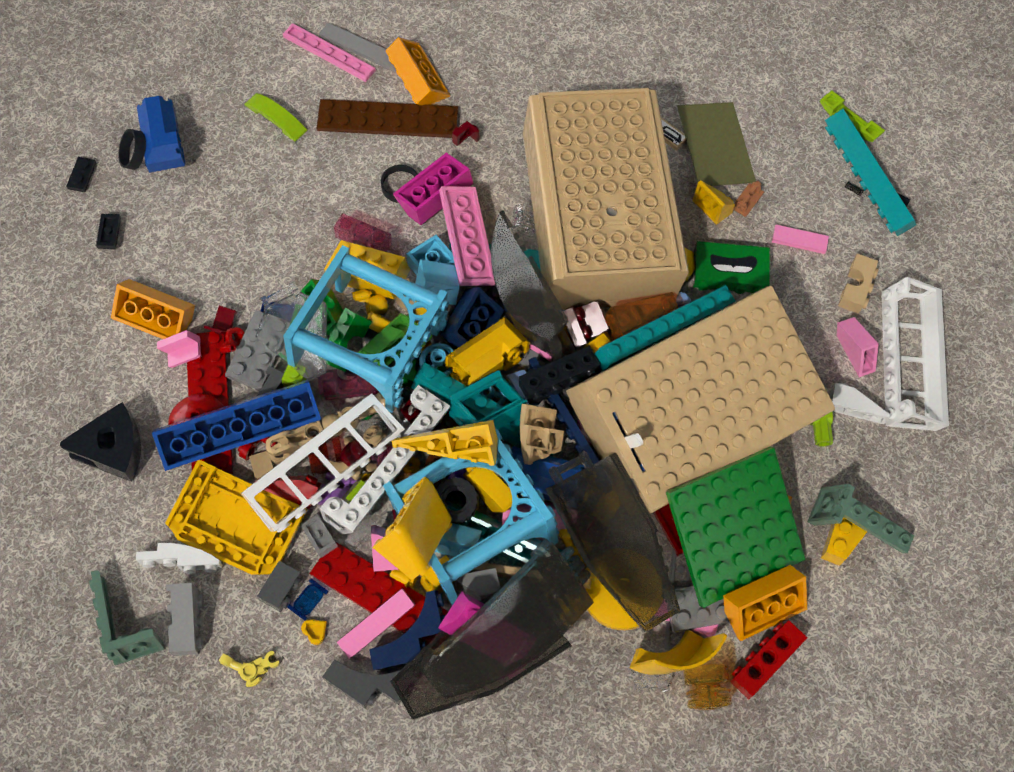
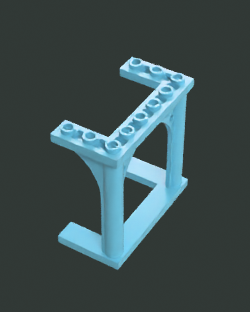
[283,245,449,413]
[383,429,559,606]

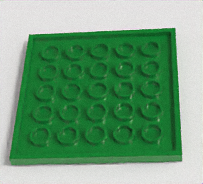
[666,447,805,608]

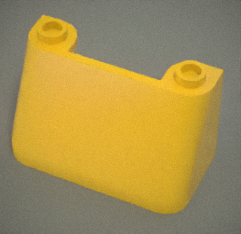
[372,476,452,580]

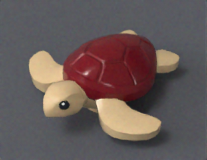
[329,437,381,480]

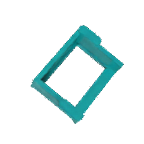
[449,370,527,430]

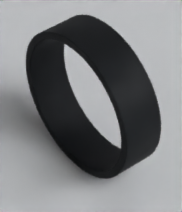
[118,129,146,170]
[381,165,418,203]

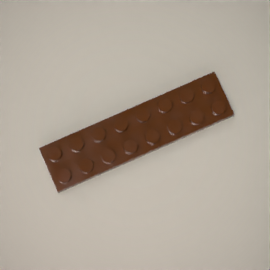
[316,99,458,138]

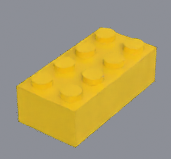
[324,240,410,299]

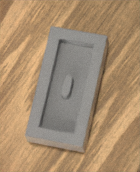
[301,514,338,558]

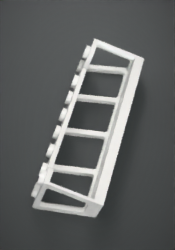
[881,277,949,431]
[320,385,450,535]
[241,393,405,532]

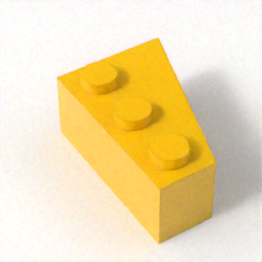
[821,510,882,566]

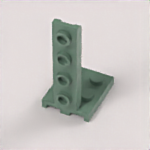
[807,484,915,554]
[89,570,165,665]

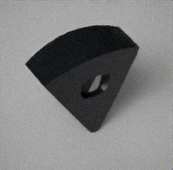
[60,402,141,482]

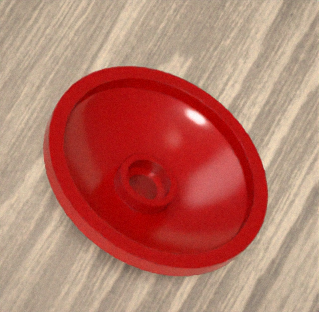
[168,394,224,425]

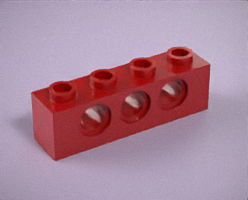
[730,620,808,700]

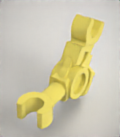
[219,651,280,687]

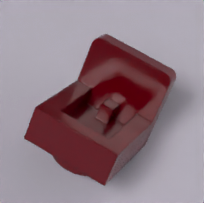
[452,121,479,146]

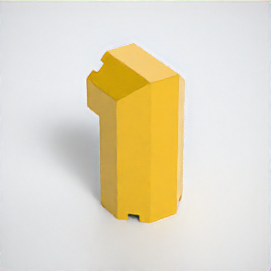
[445,317,530,386]

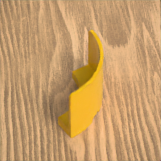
[629,630,727,675]

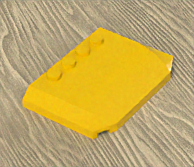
[165,460,307,575]

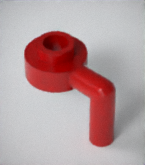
[219,327,244,353]
[238,437,278,461]

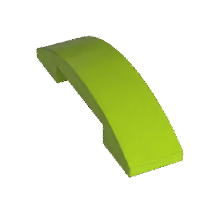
[820,90,885,142]
[244,93,307,142]

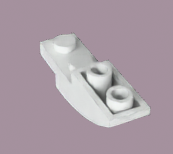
[136,543,223,574]

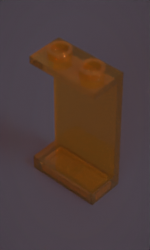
[605,292,678,341]

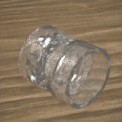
[511,203,535,237]

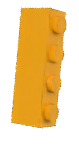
[386,37,451,105]
[111,279,195,339]
[723,565,807,641]

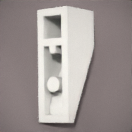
[830,383,890,424]

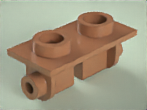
[733,181,764,217]

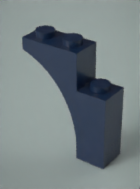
[369,590,446,670]

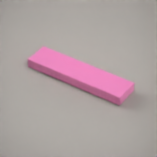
[337,589,416,659]

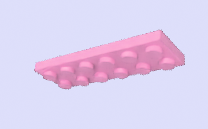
[439,186,497,286]

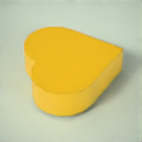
[301,620,327,645]

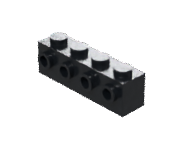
[519,346,600,404]

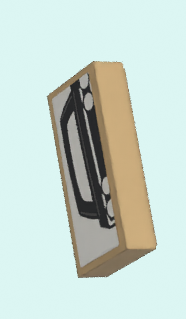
[661,118,686,151]

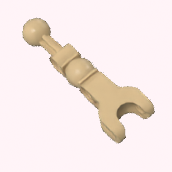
[266,392,397,464]

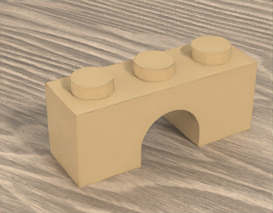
[838,254,879,314]

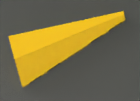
[391,420,498,466]

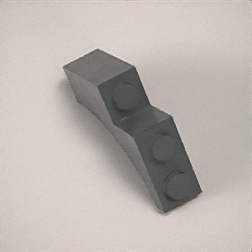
[322,659,423,709]

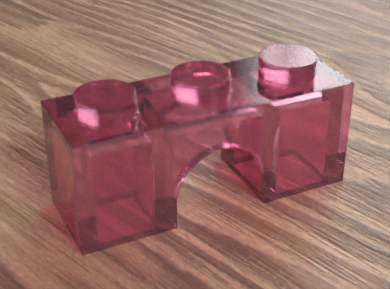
[334,213,392,252]
[317,369,379,401]

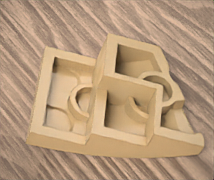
[520,404,564,465]

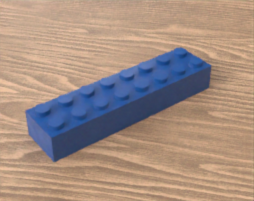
[152,380,321,471]

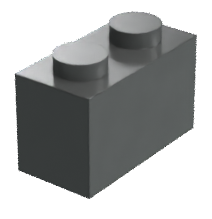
[257,561,303,612]

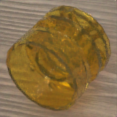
[683,664,732,710]

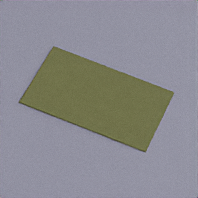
[677,102,756,186]

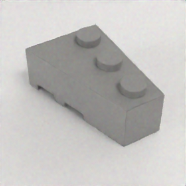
[166,583,204,656]

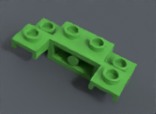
[358,313,432,366]

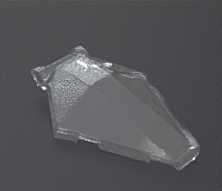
[256,281,327,381]

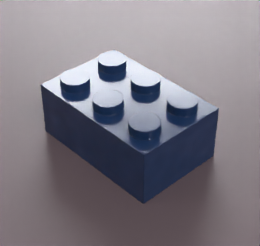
[440,287,504,349]

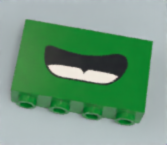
[693,241,770,294]

